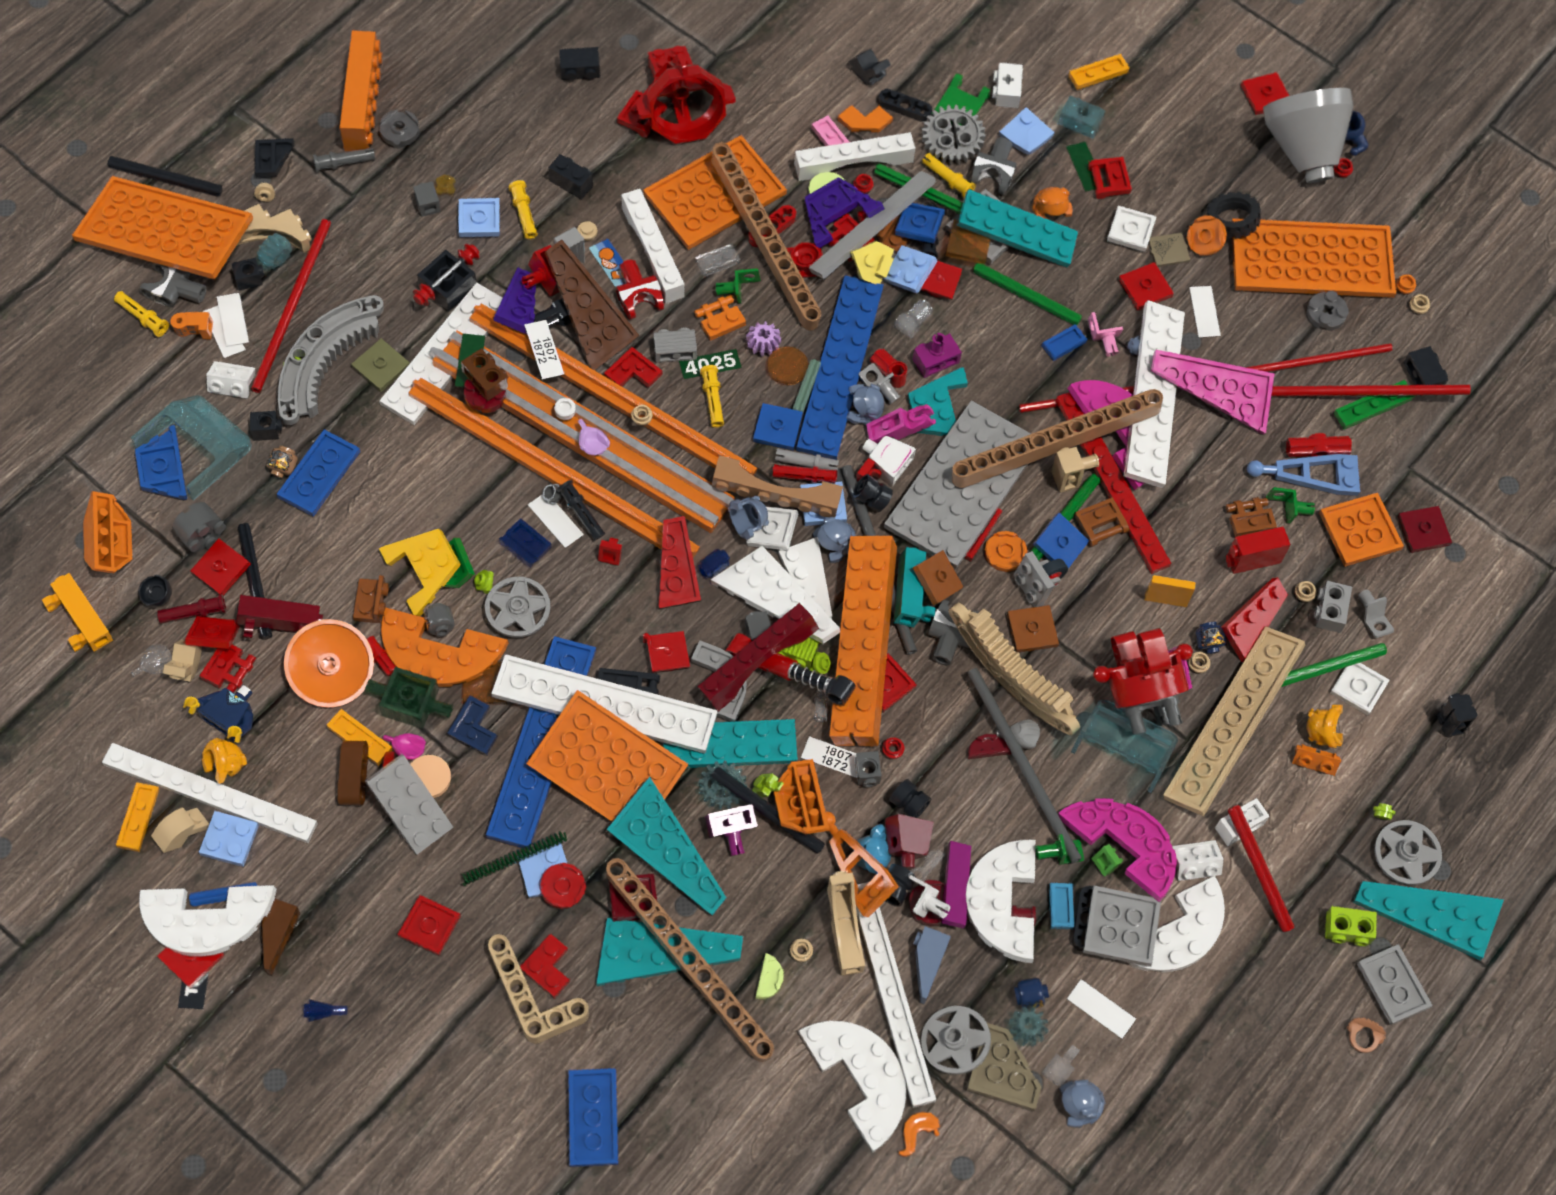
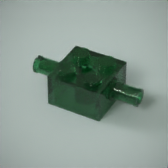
[365,667,454,728]

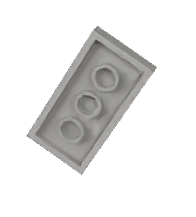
[365,754,453,854]

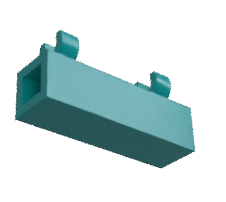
[894,547,935,628]

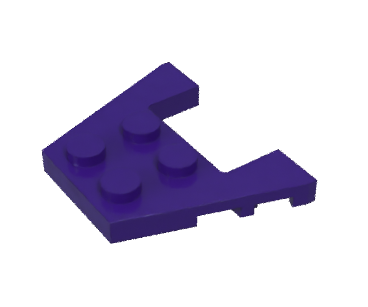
[805,177,884,248]

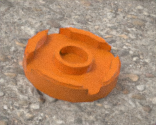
[1187,216,1227,256]
[984,531,1028,572]

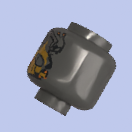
[424,603,455,637]

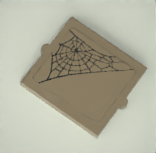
[1149,233,1190,267]

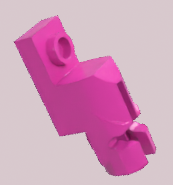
[866,404,936,443]

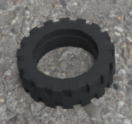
[1207,192,1261,239]

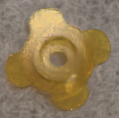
[435,175,456,194]

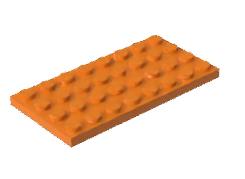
[72,176,254,279]
[1231,218,1396,298]

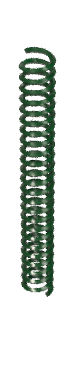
[462,831,567,886]

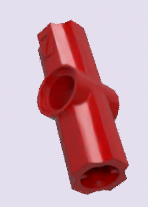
[1286,433,1352,457]

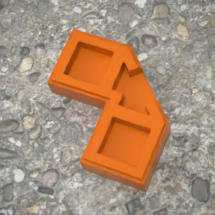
[838,105,893,132]

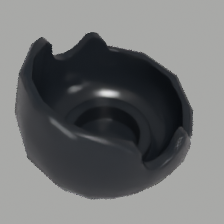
[138,574,172,608]

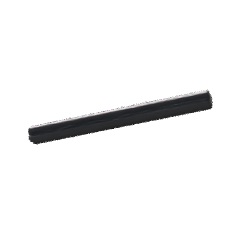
[107,156,223,196]
[238,523,272,640]
[711,767,825,854]

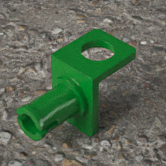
[716,268,761,304]
[1266,487,1315,524]
[1035,834,1084,865]

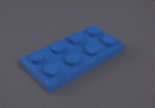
[277,429,360,517]
[569,1068,618,1167]

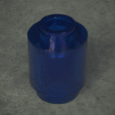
[697,548,730,579]

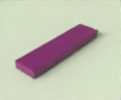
[942,840,971,928]

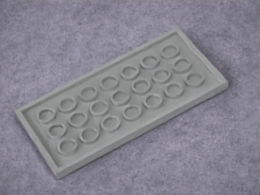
[884,401,1041,569]

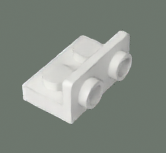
[207,361,255,398]
[1172,840,1223,881]

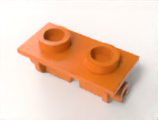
[1292,744,1342,776]

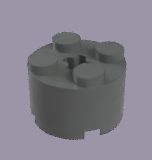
[173,502,226,552]

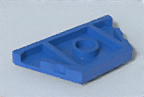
[135,425,188,500]

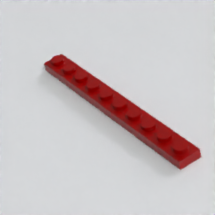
[1055,392,1172,574]

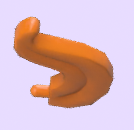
[899,1112,940,1157]

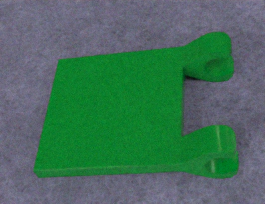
[932,73,990,126]

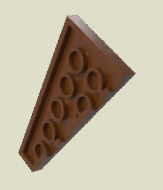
[545,239,640,370]

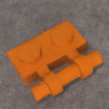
[694,295,746,341]

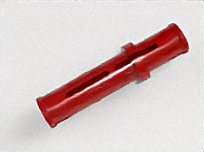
[773,464,837,483]

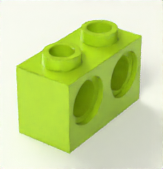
[1325,906,1377,946]

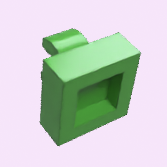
[1092,844,1123,877]

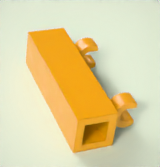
[42,573,113,652]

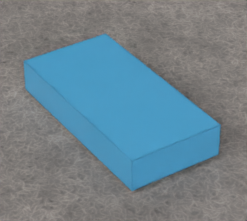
[1049,883,1074,929]

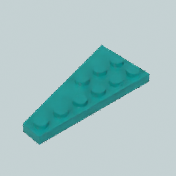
[607,777,727,916]
[1353,881,1504,960]
[596,918,743,987]

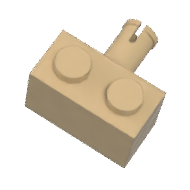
[1051,447,1099,493]

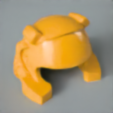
[1307,704,1343,748]
[202,738,247,784]

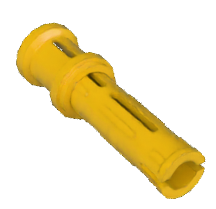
[922,153,976,198]
[508,180,538,239]
[114,291,169,337]
[700,365,724,428]

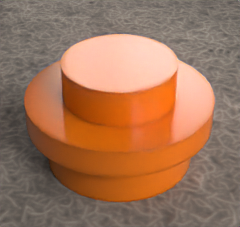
[1396,274,1416,294]

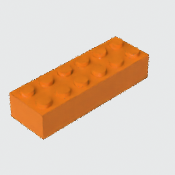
[340,30,383,151]

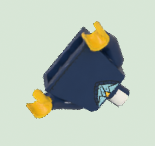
[183,685,253,743]

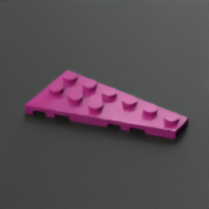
[1151,349,1274,435]

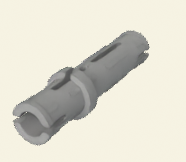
[775,448,839,470]

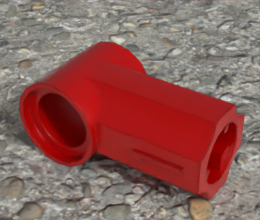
[870,348,907,388]

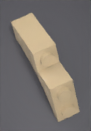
[236,204,312,253]
[827,871,865,976]

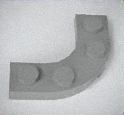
[691,640,747,722]

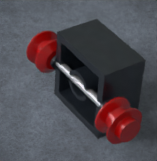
[413,244,479,311]

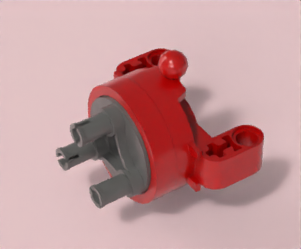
[1093,628,1193,735]

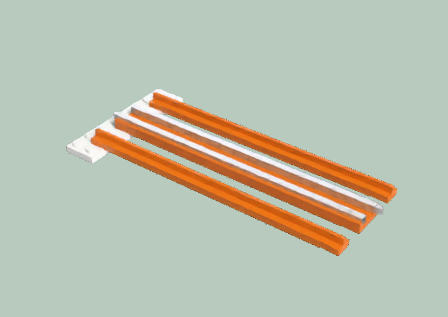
[380,283,757,558]

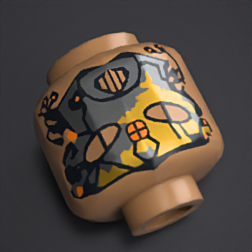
[266,445,298,479]

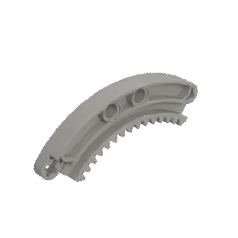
[278,295,384,425]

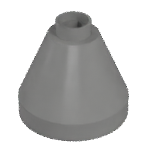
[1263,88,1354,183]

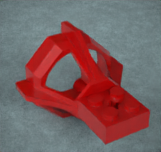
[635,46,736,144]

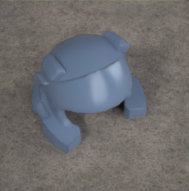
[846,383,884,425]
[728,496,769,540]
[813,517,856,563]
[1059,1080,1105,1128]

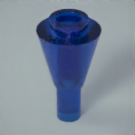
[303,999,347,1022]

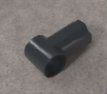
[533,299,572,328]

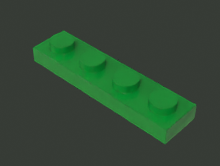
[1333,380,1415,430]

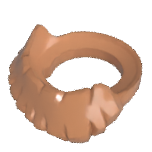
[1347,1018,1386,1053]

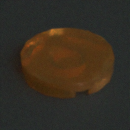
[767,346,809,386]

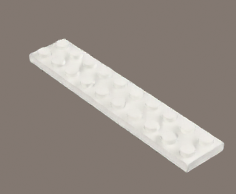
[1124,300,1185,488]
[492,654,717,753]

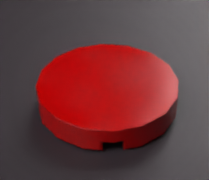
[540,863,586,909]

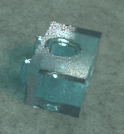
[1058,95,1106,139]

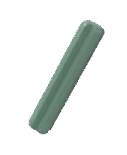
[793,359,821,412]

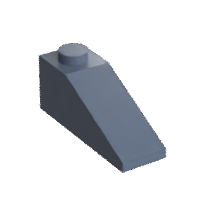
[913,926,951,1004]

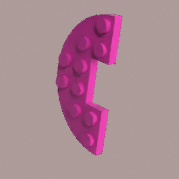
[1067,380,1145,490]
[1058,798,1177,902]

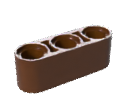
[338,740,369,806]

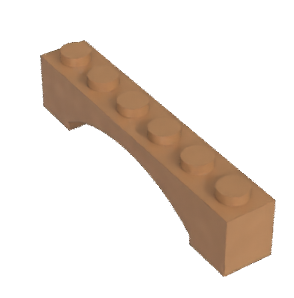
[712,455,843,517]

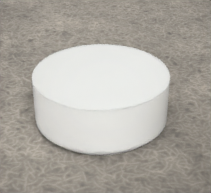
[555,398,576,420]

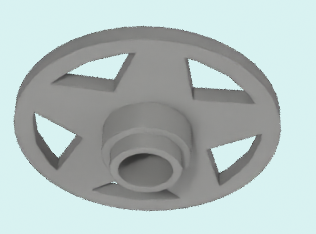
[485,577,550,637]
[1374,820,1442,885]
[921,1006,991,1075]

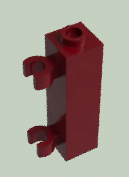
[236,595,323,638]

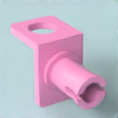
[1088,312,1123,357]

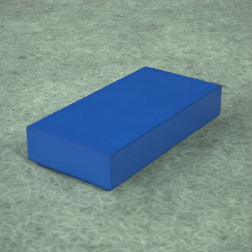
[1042,324,1087,361]

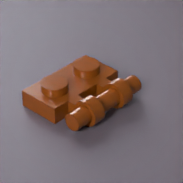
[1226,497,1277,537]

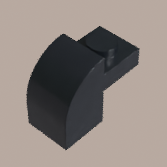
[849,48,891,85]

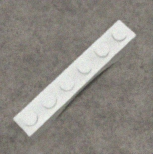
[794,132,915,181]
[621,189,684,304]

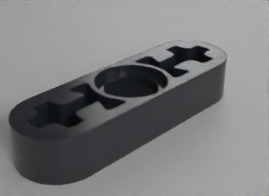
[878,89,933,122]
[1072,886,1093,952]

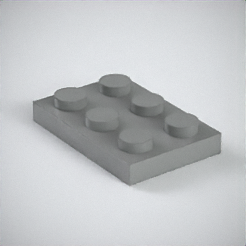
[1357,944,1433,1026]

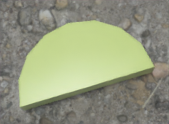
[808,172,844,194]
[756,953,783,999]

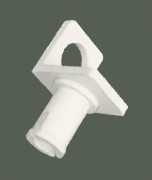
[909,875,950,918]

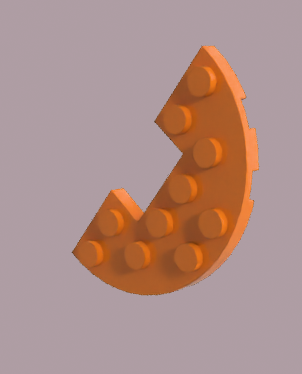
[381,608,509,687]

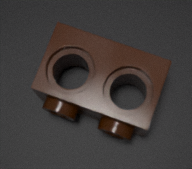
[461,348,508,401]

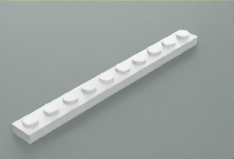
[102,743,318,843]
[856,882,936,1108]

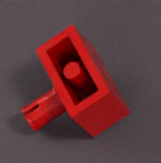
[521,245,560,296]

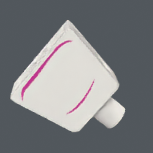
[862,436,916,487]

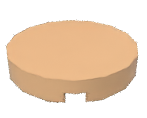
[410,755,451,798]

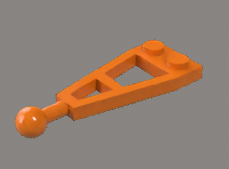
[826,811,899,918]

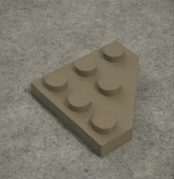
[967,1022,1041,1111]

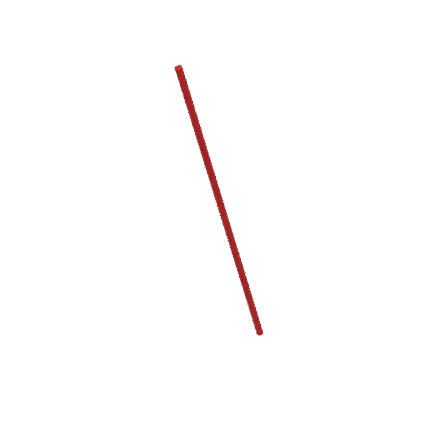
[1019,343,1392,413]

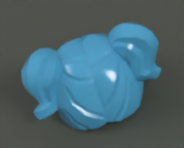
[853,824,891,875]

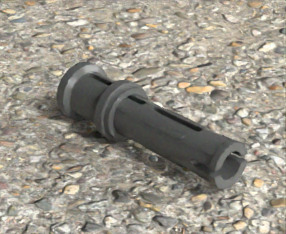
[313,147,375,172]

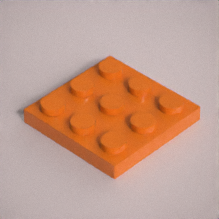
[1319,492,1404,567]

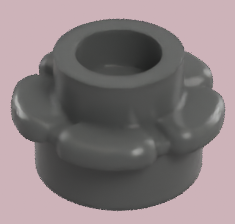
[543,484,562,504]

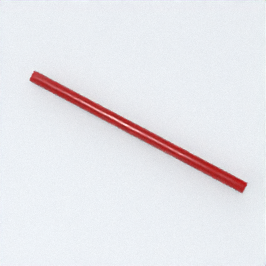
[251,219,331,393]
[1271,385,1471,396]

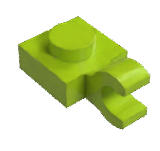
[752,773,784,797]

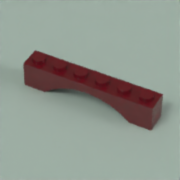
[698,603,819,712]

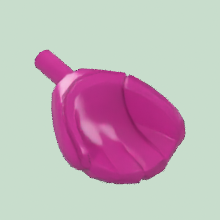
[383,733,426,760]

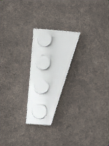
[778,537,832,619]

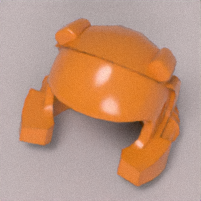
[1033,187,1072,220]

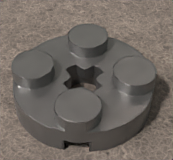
[379,110,420,149]
[1307,291,1349,331]

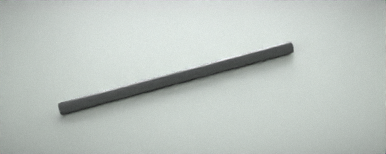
[842,465,917,655]
[968,668,1082,864]

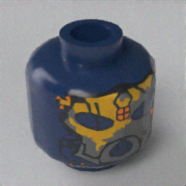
[1196,622,1226,654]
[1014,978,1049,1010]

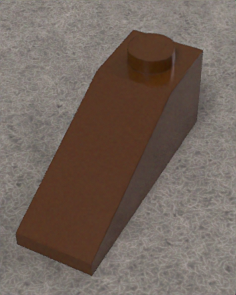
[262,898,300,976]

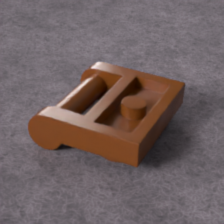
[1074,497,1129,547]

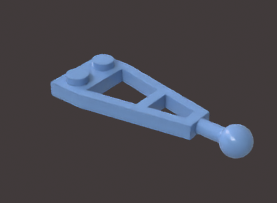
[1247,454,1360,496]

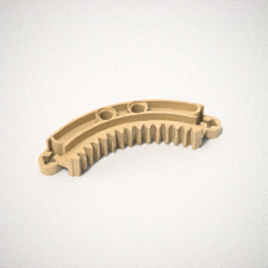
[949,603,1080,736]

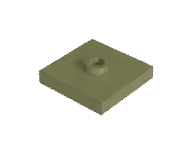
[351,338,410,392]

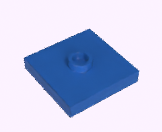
[895,203,945,243]
[753,403,803,451]
[1033,513,1089,568]

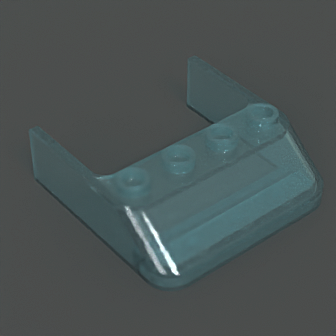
[131,395,252,501]
[1071,700,1178,793]

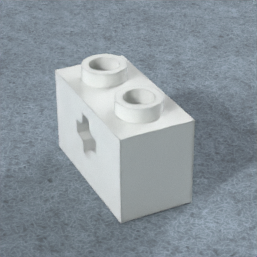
[992,63,1023,108]

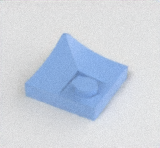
[999,107,1054,155]
[517,843,567,898]

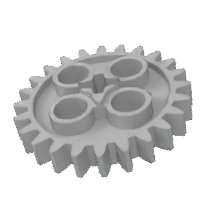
[922,105,986,165]

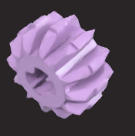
[746,321,781,356]

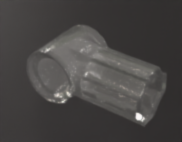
[894,299,933,339]

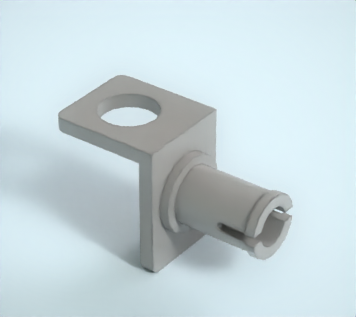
[858,363,901,404]
[1358,590,1394,638]

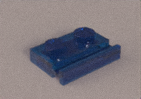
[499,518,552,568]

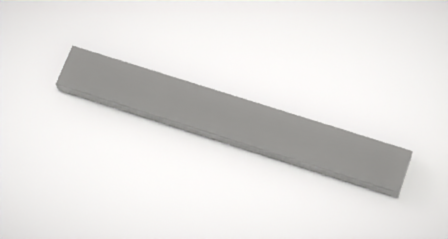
[809,171,936,279]

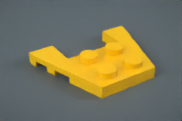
[379,529,461,616]

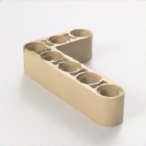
[488,934,589,1044]

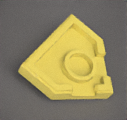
[850,241,894,284]

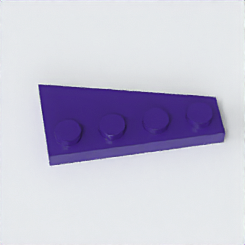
[493,267,536,335]

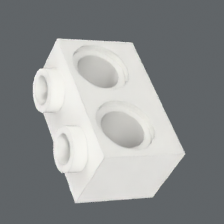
[1215,798,1270,846]

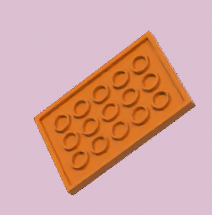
[643,135,787,250]
[527,690,689,822]

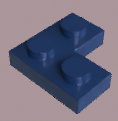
[448,695,498,756]

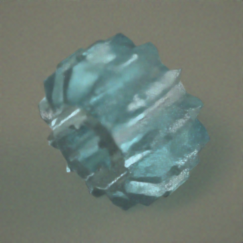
[257,233,292,269]
[1009,1006,1048,1046]

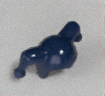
[1345,110,1369,156]

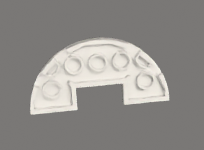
[966,840,1035,963]
[1127,876,1225,972]
[140,886,276,956]
[798,1021,906,1153]

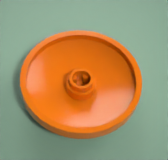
[284,619,374,708]

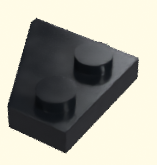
[255,138,295,178]

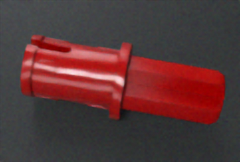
[367,636,397,676]

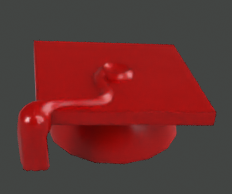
[786,242,828,278]
[921,261,962,300]
[643,631,690,672]

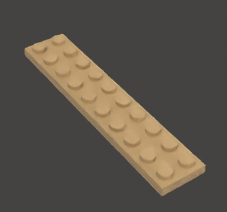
[1163,626,1305,816]

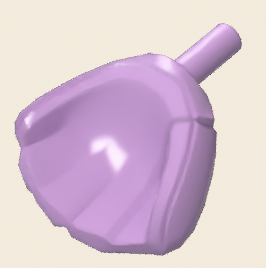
[578,419,610,455]

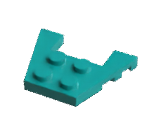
[907,367,968,436]

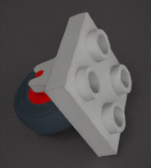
[1013,551,1068,607]

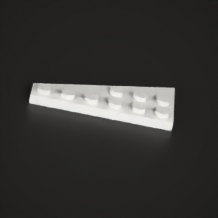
[711,546,840,644]

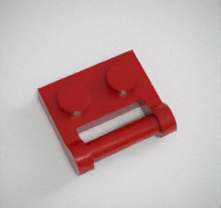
[617,90,667,138]
[1088,157,1132,199]

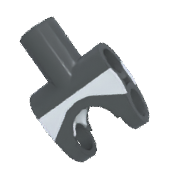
[971,137,1017,195]
[139,263,206,307]
[928,599,980,665]

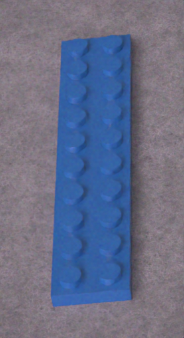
[796,276,884,460]
[486,636,596,850]

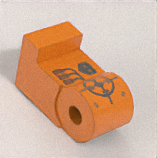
[170,312,213,339]

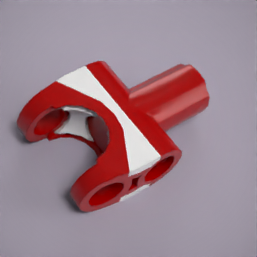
[615,259,664,320]

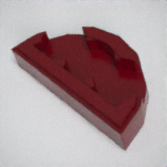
[968,734,1011,760]

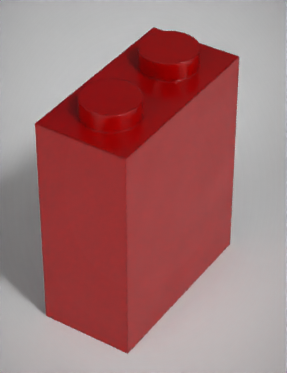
[1226,526,1291,574]

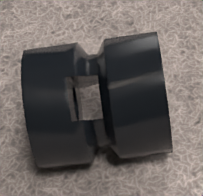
[853,474,893,512]
[889,779,932,818]
[885,864,916,907]

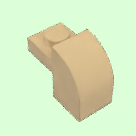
[163,639,202,682]
[151,808,209,853]

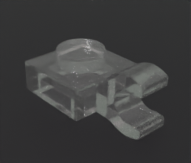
[911,849,946,881]
[1042,1045,1080,1088]

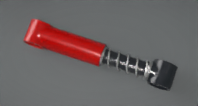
[725,633,856,706]

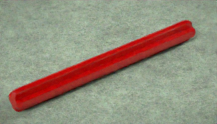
[1228,805,1294,932]

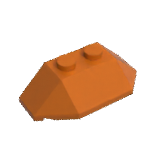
[83,491,132,574]
[773,759,830,834]

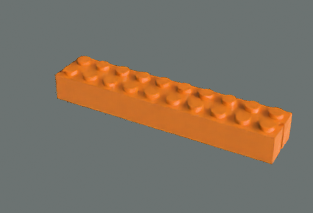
[830,536,897,746]

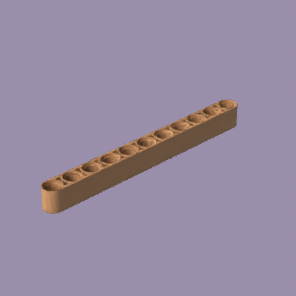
[711,142,821,331]
[952,389,1163,488]
[606,858,774,1062]

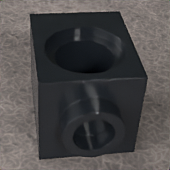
[231,257,265,291]
[250,411,283,441]

